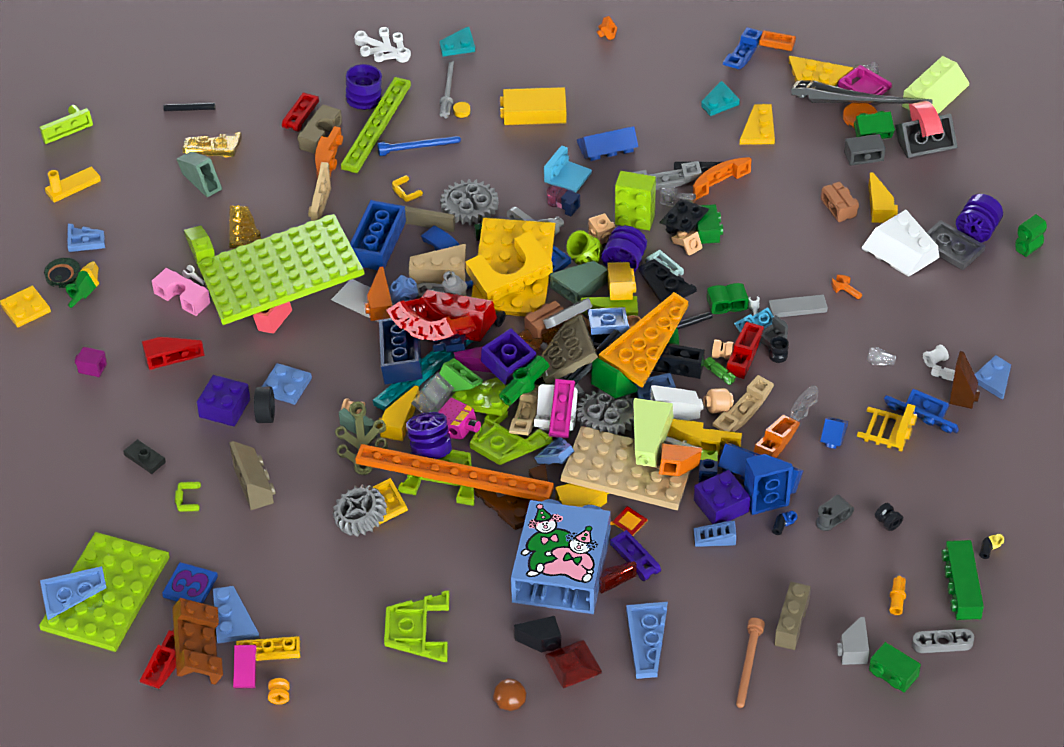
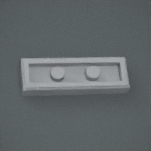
[768,294,828,317]

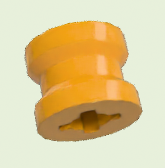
[268,678,290,704]

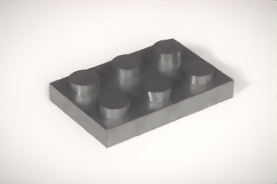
[927,220,985,270]

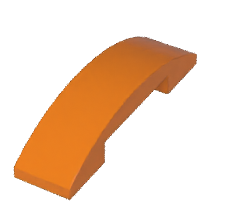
[693,157,752,201]

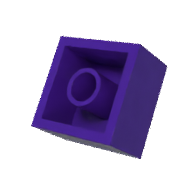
[481,329,536,385]
[197,375,251,427]
[694,470,750,524]

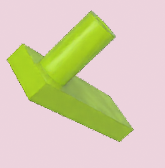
[39,105,93,144]

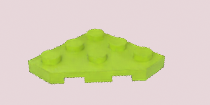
[451,377,509,416]

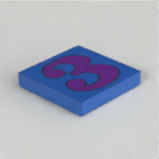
[162,562,218,603]

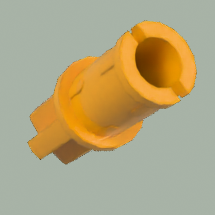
[889,575,906,615]

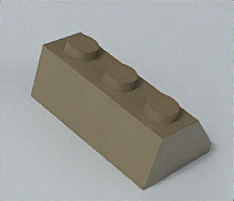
[229,441,276,510]

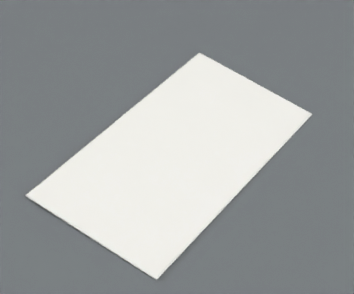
[331,279,395,322]

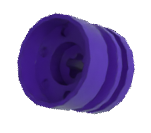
[346,64,382,110]
[956,194,1003,243]
[602,225,647,272]
[406,412,452,459]

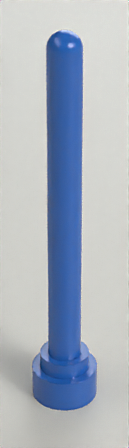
[377,136,461,156]

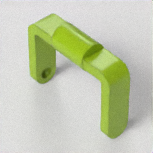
[175,482,201,512]

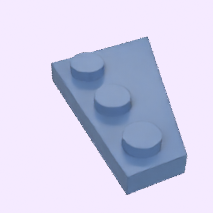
[40,566,107,620]

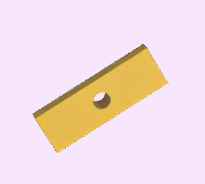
[236,636,300,661]

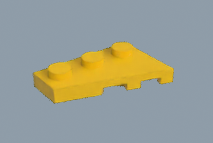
[740,104,775,144]

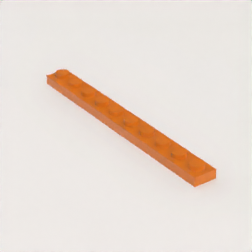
[355,444,554,502]

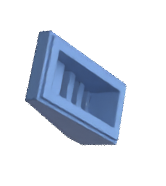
[694,521,736,547]

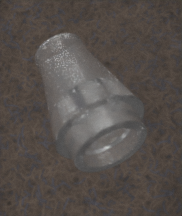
[867,346,896,366]

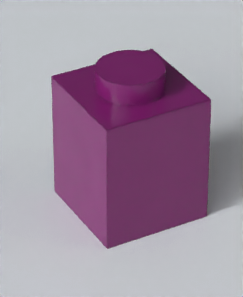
[75,347,107,377]

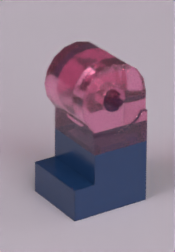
[547,186,580,217]

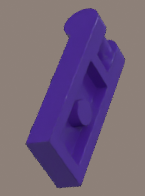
[610,530,661,581]

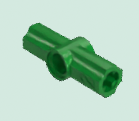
[499,355,550,406]

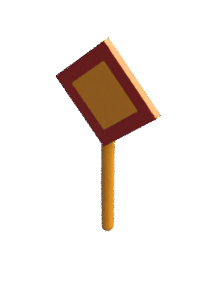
[610,506,648,536]

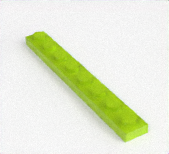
[341,77,411,173]

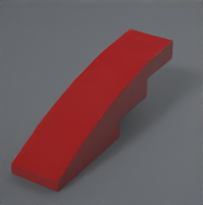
[140,628,176,689]

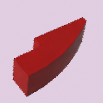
[727,322,764,379]

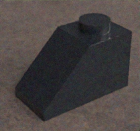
[514,616,561,653]

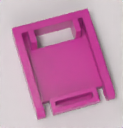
[838,65,892,104]

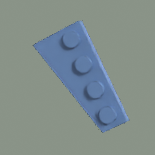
[626,602,668,679]

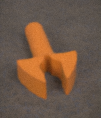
[831,275,862,300]

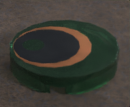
[44,258,81,288]

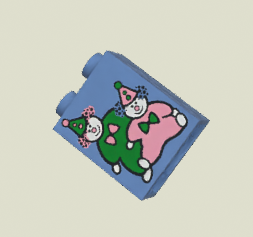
[511,499,611,614]

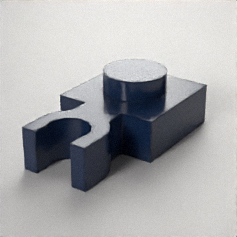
[432,334,467,352]

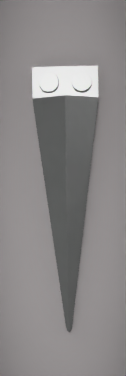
[791,80,933,104]

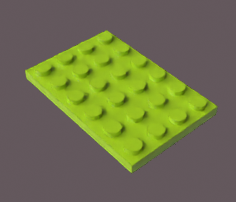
[39,532,170,652]

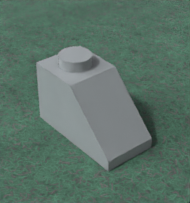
[837,617,869,665]

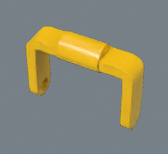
[392,175,423,202]

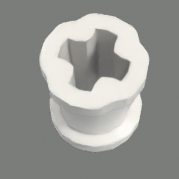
[923,344,949,368]

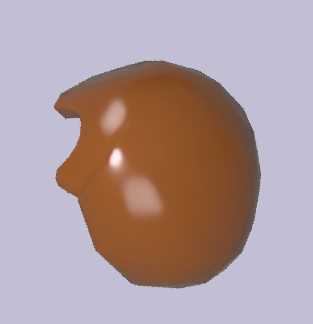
[493,678,527,711]

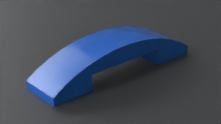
[723,27,762,69]

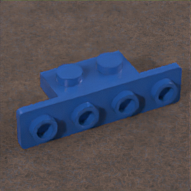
[884,389,959,433]

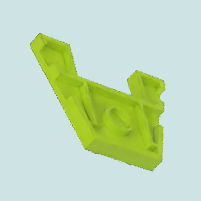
[470,410,552,465]
[398,450,475,506]
[384,591,450,662]

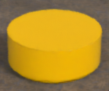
[453,102,470,118]

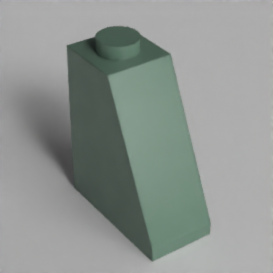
[177,151,222,197]
[550,261,607,304]

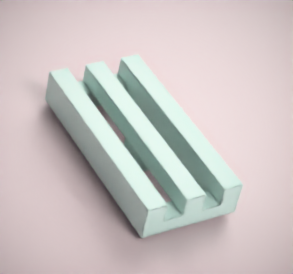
[646,250,684,276]

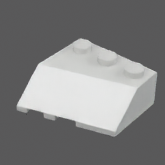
[862,210,939,277]

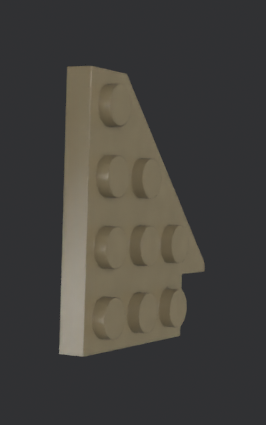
[538,314,598,384]

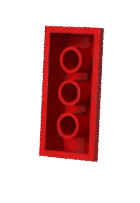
[422,290,497,342]

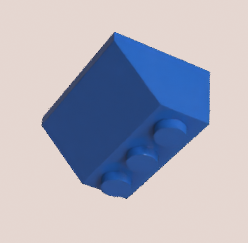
[577,126,639,161]
[744,454,793,515]

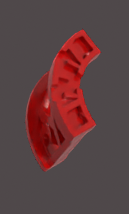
[386,297,477,341]

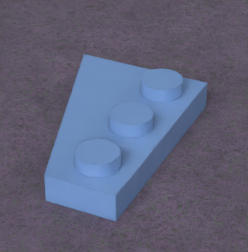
[213,586,260,643]

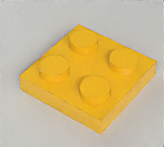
[0,285,51,328]

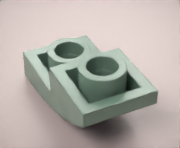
[339,408,378,439]

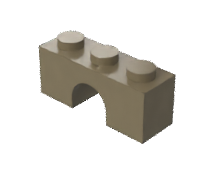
[297,104,342,154]
[775,581,811,650]

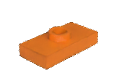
[759,30,796,51]

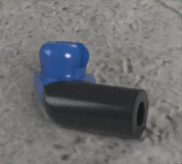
[772,511,798,535]

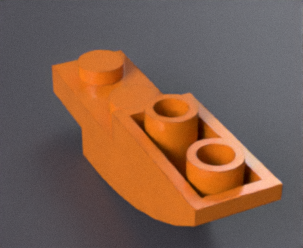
[315,126,343,179]

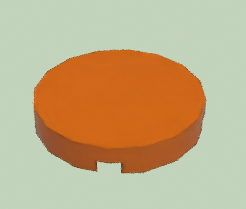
[843,103,877,129]

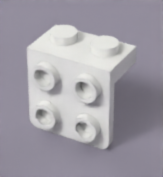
[534,384,578,432]

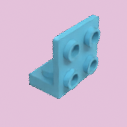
[544,145,592,193]

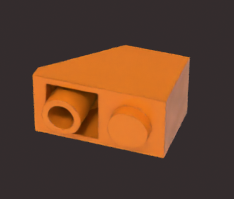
[659,443,702,476]

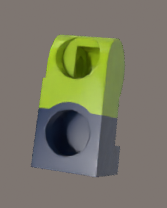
[699,449,718,483]

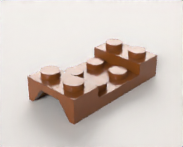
[172,598,223,685]

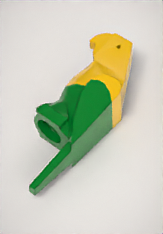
[65,261,99,308]

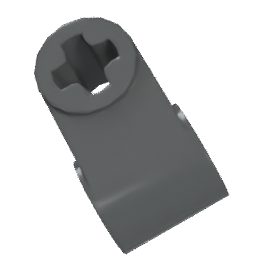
[816,495,854,531]

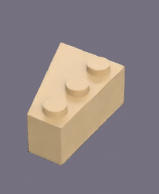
[409,244,467,285]

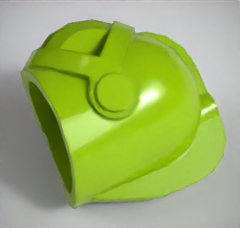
[566,230,603,265]

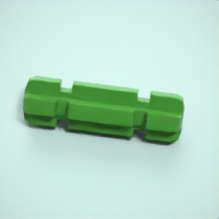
[704,357,736,385]

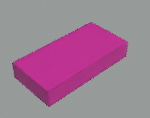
[233,645,257,689]

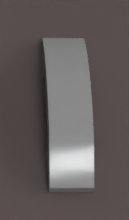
[632,161,702,190]

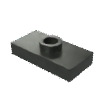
[123,439,166,474]

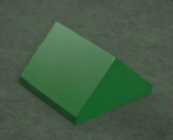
[591,358,639,399]

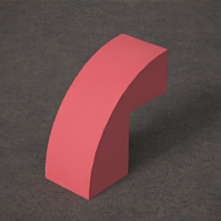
[909,101,943,137]

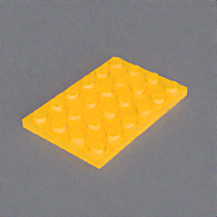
[471,218,556,317]

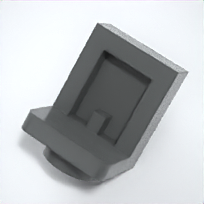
[760,316,788,348]

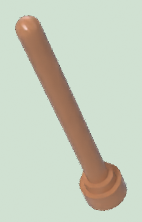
[736,618,765,708]

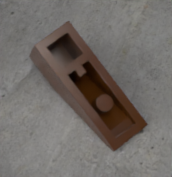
[949,351,980,409]

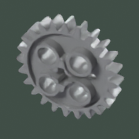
[440,179,499,225]
[577,389,634,435]

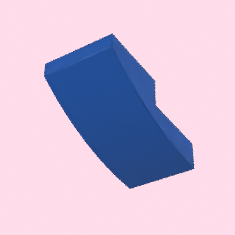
[421,226,459,251]

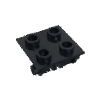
[659,199,709,234]

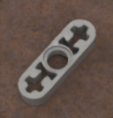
[543,298,593,329]
[912,629,974,653]

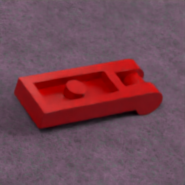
[282,92,319,132]

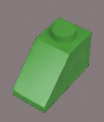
[436,358,483,392]

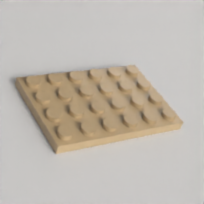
[561,426,691,511]

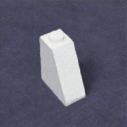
[650,385,703,421]

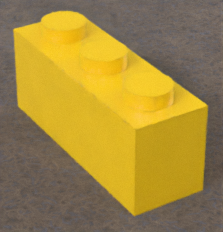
[607,262,636,300]

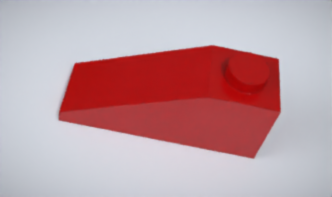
[142,337,205,370]

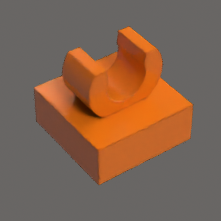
[597,16,617,40]

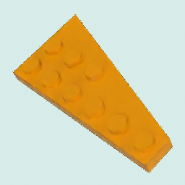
[599,292,688,388]

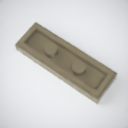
[405,206,455,232]

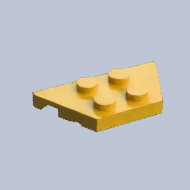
[789,56,853,86]

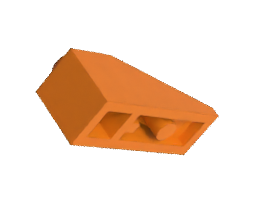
[364,266,393,321]

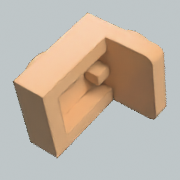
[671,230,703,255]

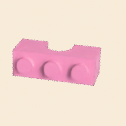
[152,268,210,316]

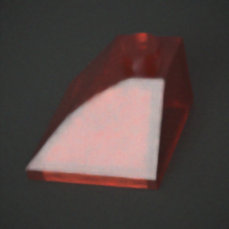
[545,640,602,688]

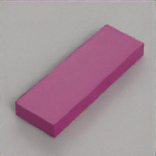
[549,379,575,438]

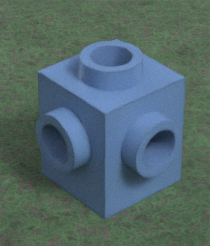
[389,275,419,304]

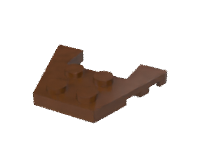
[474,464,548,530]

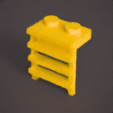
[857,404,917,451]

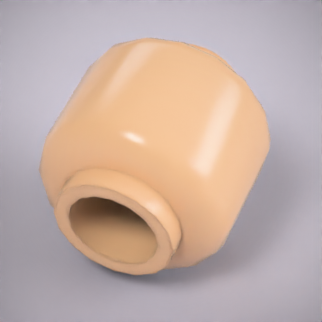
[703,388,734,414]

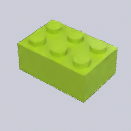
[615,171,656,231]

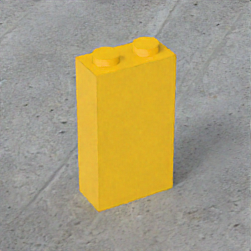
[500,87,566,125]

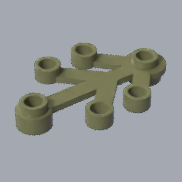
[335,401,388,475]

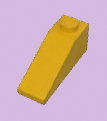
[868,172,898,223]
[377,385,420,441]

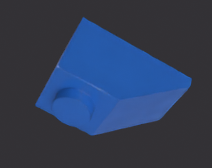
[820,417,849,449]

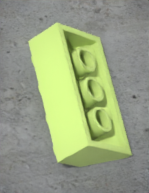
[902,56,969,114]

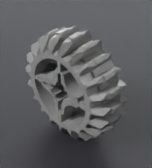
[333,484,387,537]

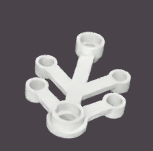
[354,27,411,63]

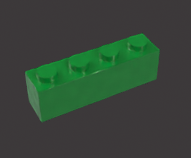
[942,540,984,620]

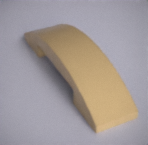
[713,375,774,432]
[509,384,540,436]

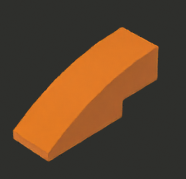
[753,415,800,458]

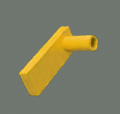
[45,166,101,203]

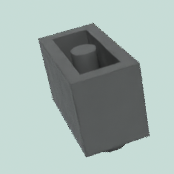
[844,134,885,166]

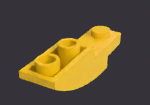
[667,419,742,455]

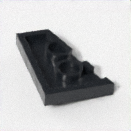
[638,259,697,302]

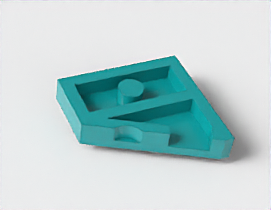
[439,27,475,56]
[701,81,740,116]

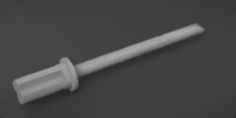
[440,61,454,119]

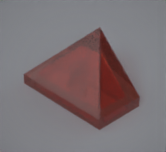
[599,561,637,594]

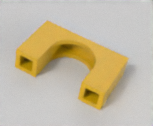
[465,231,553,301]

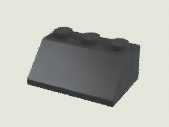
[895,114,958,158]

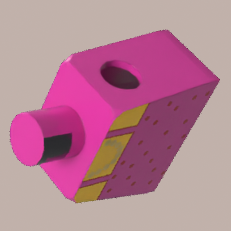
[439,397,481,440]

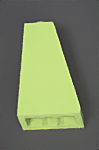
[633,398,674,467]

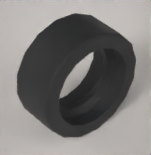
[254,387,275,423]

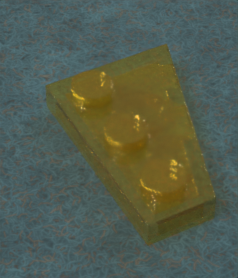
[182,132,242,157]
[229,206,262,249]

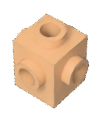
[588,213,616,244]

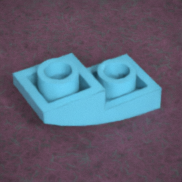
[734,307,774,333]

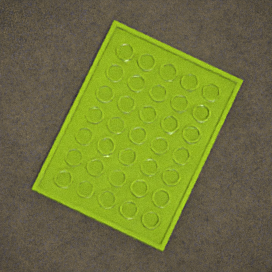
[197,214,365,325]

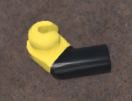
[979,534,1004,559]

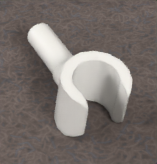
[182,265,205,285]
[748,296,760,316]

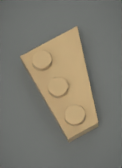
[308,162,331,221]

